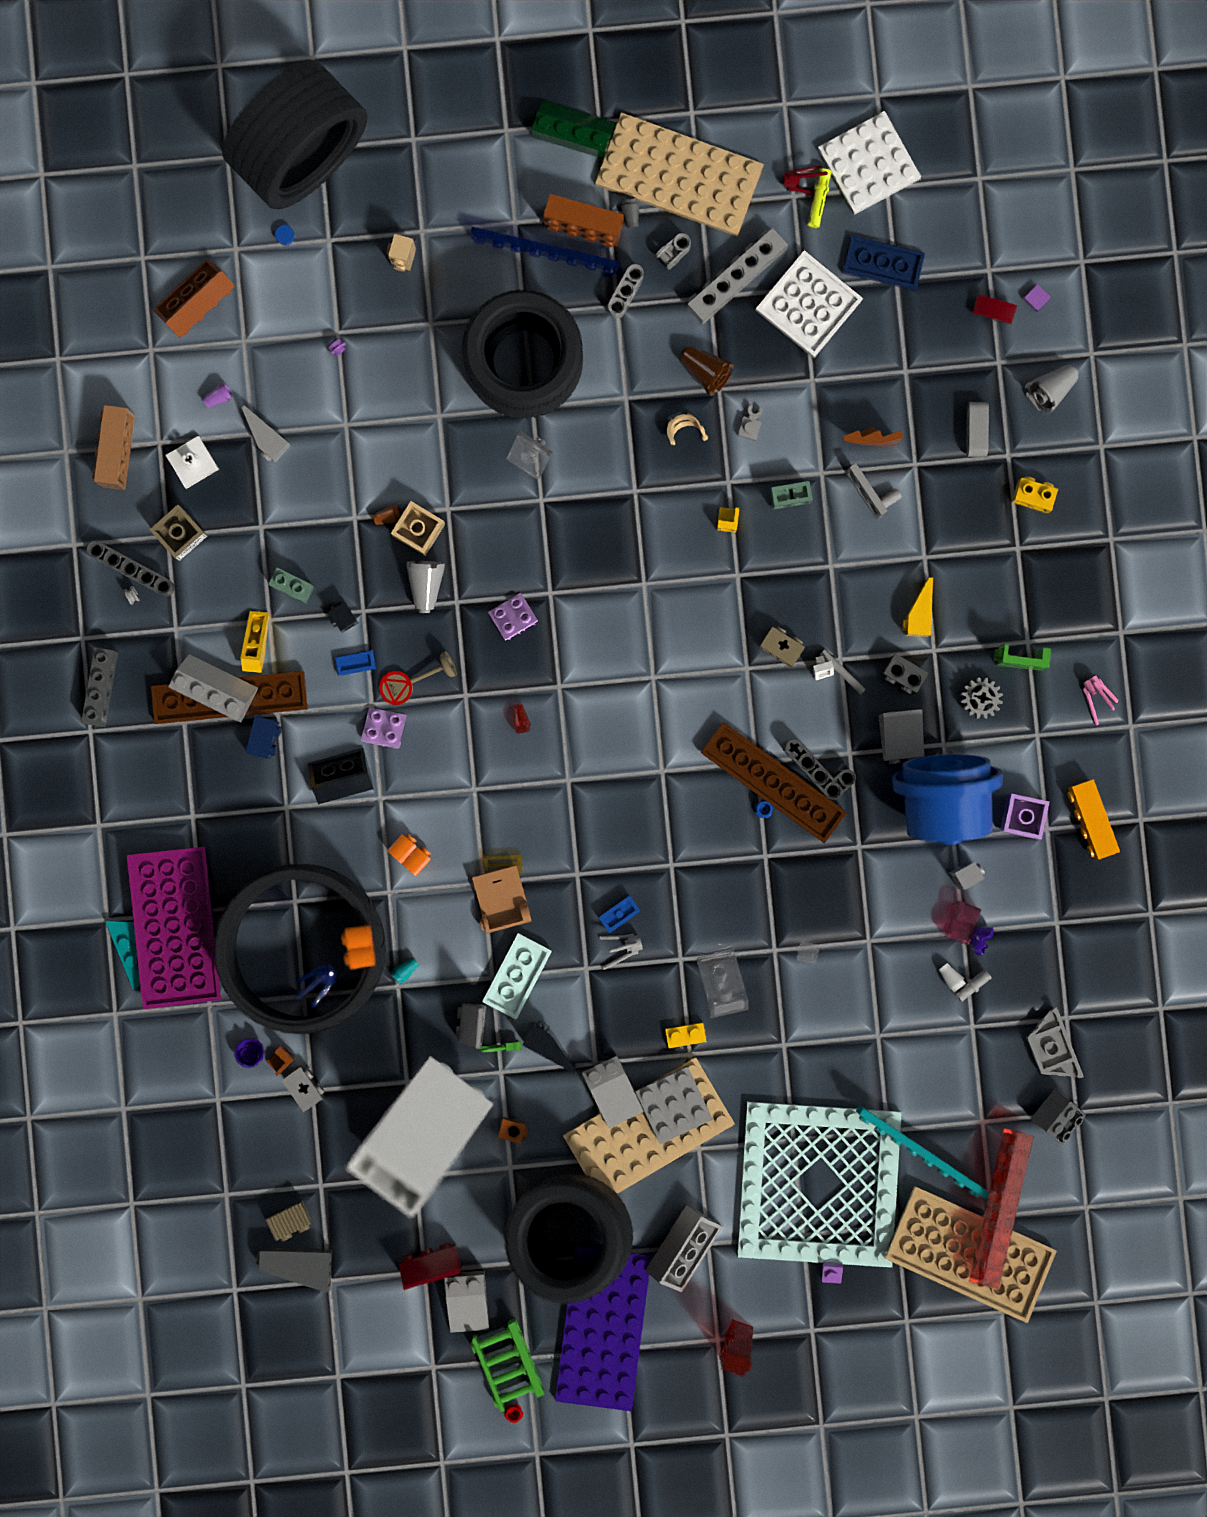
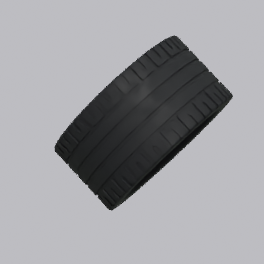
[222,60,368,209]

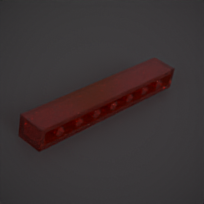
[969,1128,1034,1289]

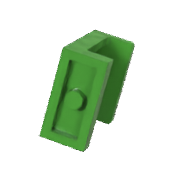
[994,643,1051,671]

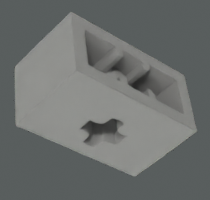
[949,861,985,890]
[281,1066,325,1112]

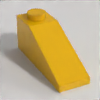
[902,578,933,637]
[240,611,269,673]

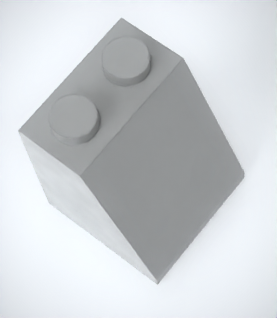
[879,709,924,764]

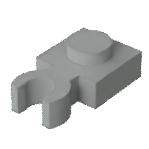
[738,405,762,441]

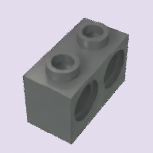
[882,653,928,695]

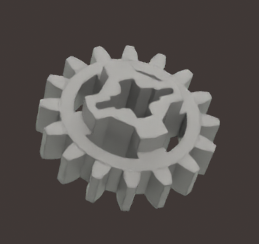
[960,678,1003,719]

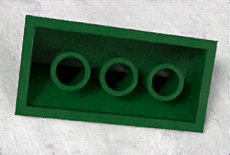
[532,101,616,159]

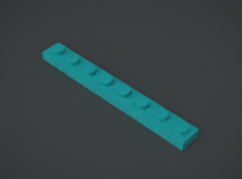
[856,1105,990,1199]

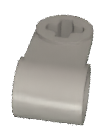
[655,233,691,270]

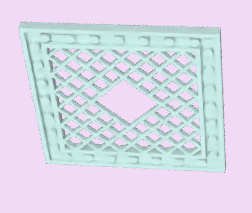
[737,1101,902,1267]

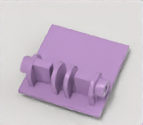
[488,593,538,641]
[361,708,407,749]

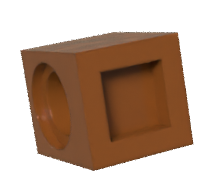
[498,1117,528,1144]

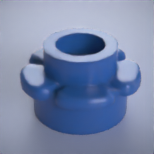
[755,800,774,818]

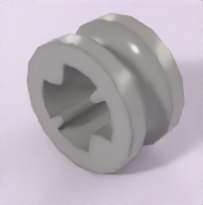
[124,585,141,605]

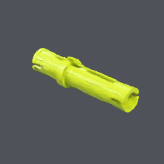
[807,168,832,228]

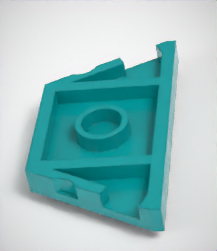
[106,921,140,990]

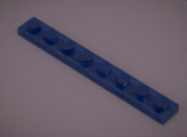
[470,227,620,275]

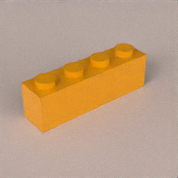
[1067,779,1120,860]

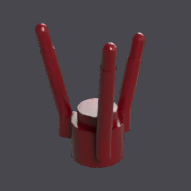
[784,165,828,195]

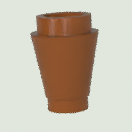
[373,505,402,525]

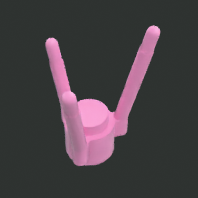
[1082,675,1118,725]

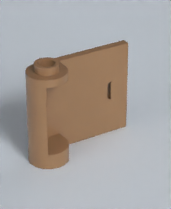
[472,865,532,934]

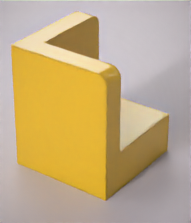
[717,507,739,533]

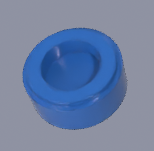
[275,225,295,246]

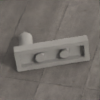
[845,463,902,519]

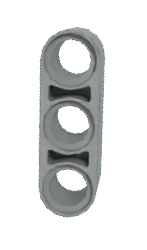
[608,264,644,319]
[967,402,989,457]

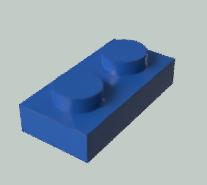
[598,895,640,933]

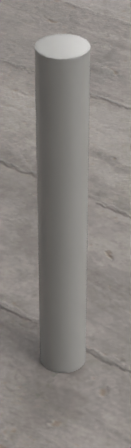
[820,650,866,695]

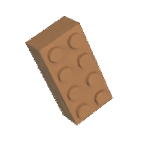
[92,405,135,490]

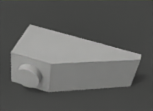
[242,405,290,463]

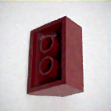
[399,1242,463,1290]

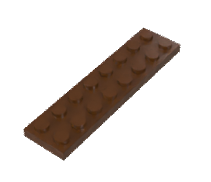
[151,671,308,725]
[701,722,847,844]

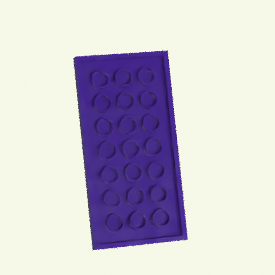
[555,1245,652,1412]

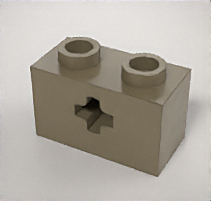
[759,626,805,668]

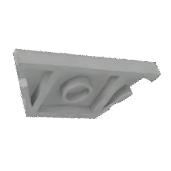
[1026,1007,1084,1078]

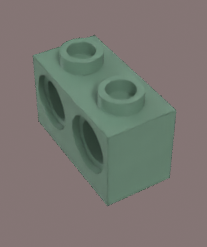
[770,481,813,510]
[268,568,314,604]

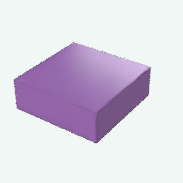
[1023,284,1051,312]

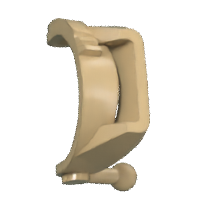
[667,413,708,445]

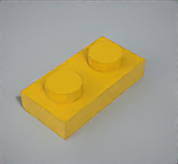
[665,1022,707,1048]

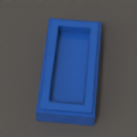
[335,650,376,676]

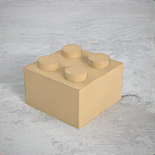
[391,501,445,556]

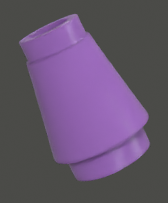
[202,383,233,408]

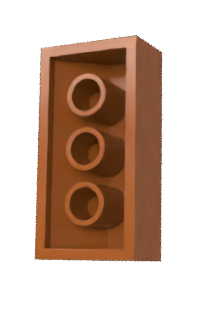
[153,258,235,338]

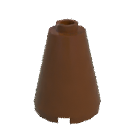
[680,346,734,396]

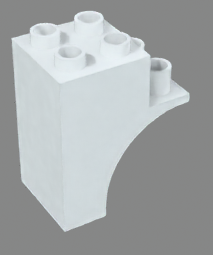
[347,1057,493,1217]

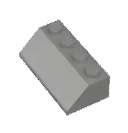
[168,654,258,722]
[646,1205,723,1292]

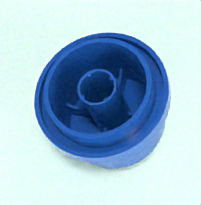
[892,754,1003,845]

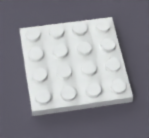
[818,111,921,215]
[756,251,863,358]

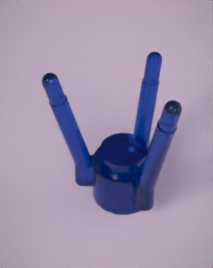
[296,963,338,1007]

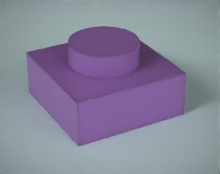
[821,1262,843,1284]

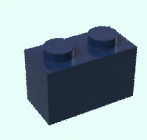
[245,716,282,760]

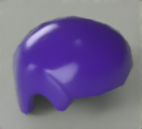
[970,926,994,956]
[234,1038,265,1068]

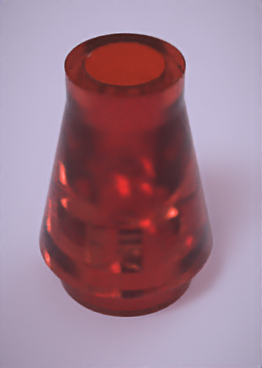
[512,704,531,734]

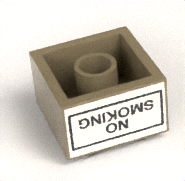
[150,505,207,561]

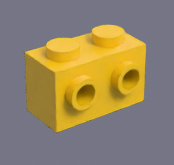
[1012,477,1058,513]

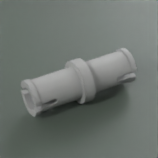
[954,969,992,1002]

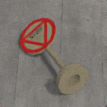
[379,651,457,705]

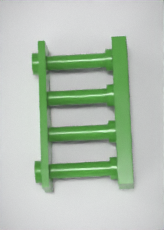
[470,1318,545,1412]

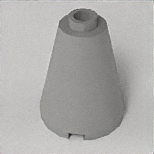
[1025,365,1078,414]
[406,561,445,613]

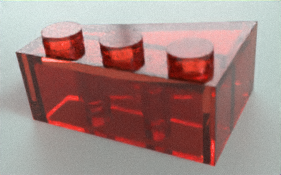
[719,1319,754,1377]

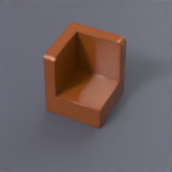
[267,1045,296,1076]

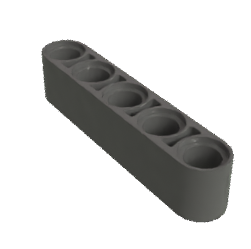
[87,541,175,597]

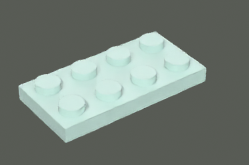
[482,933,552,1019]

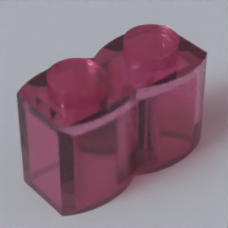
[943,901,981,945]

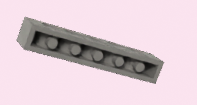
[687,228,788,325]

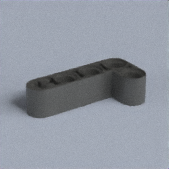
[784,739,856,800]

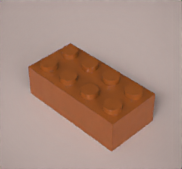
[544,194,624,247]

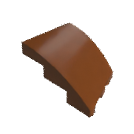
[842,427,903,447]

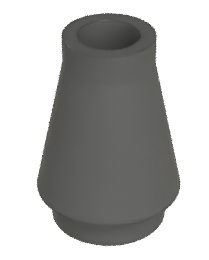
[621,199,639,228]

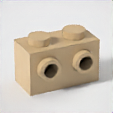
[386,234,416,272]

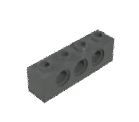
[81,647,118,727]

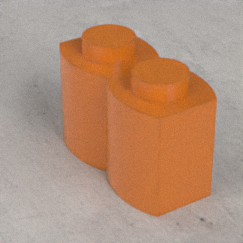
[387,834,431,876]
[342,926,376,969]

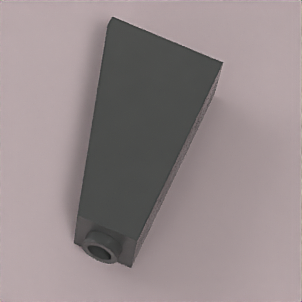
[256,1248,332,1292]

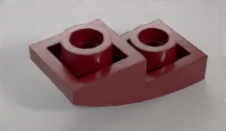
[973,295,1017,324]

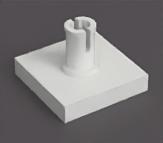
[166,436,219,489]

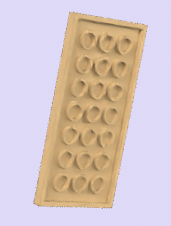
[595,113,764,237]
[563,1057,735,1194]
[884,1186,1057,1323]

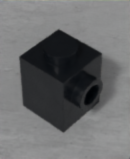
[328,601,359,633]

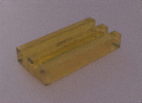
[483,855,523,874]

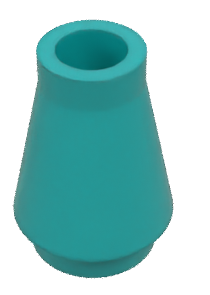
[390,957,419,985]

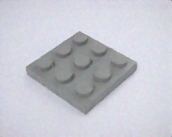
[635,1066,713,1144]

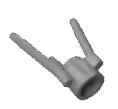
[599,933,643,970]

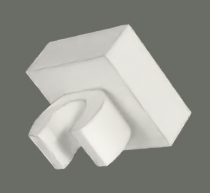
[813,656,834,680]

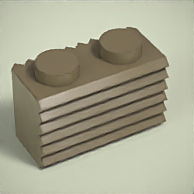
[266,1200,312,1242]

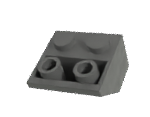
[1031,1089,1086,1145]

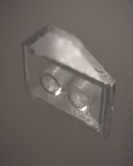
[696,949,748,1018]

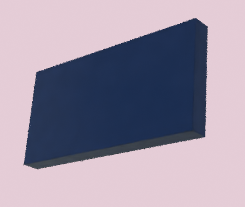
[842,235,925,291]

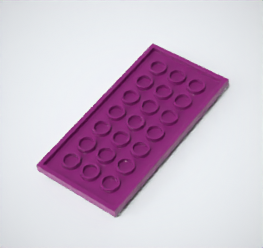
[127,847,221,1009]

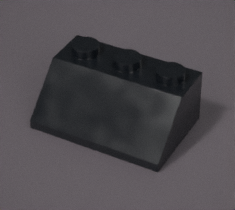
[308,748,374,804]

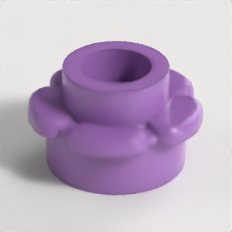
[328,339,346,356]

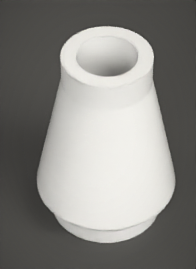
[939,963,966,992]

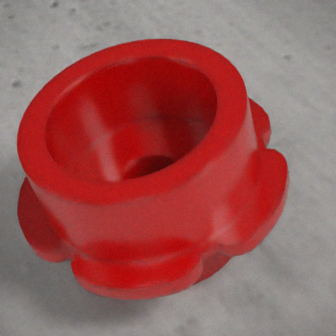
[504,1404,523,1423]

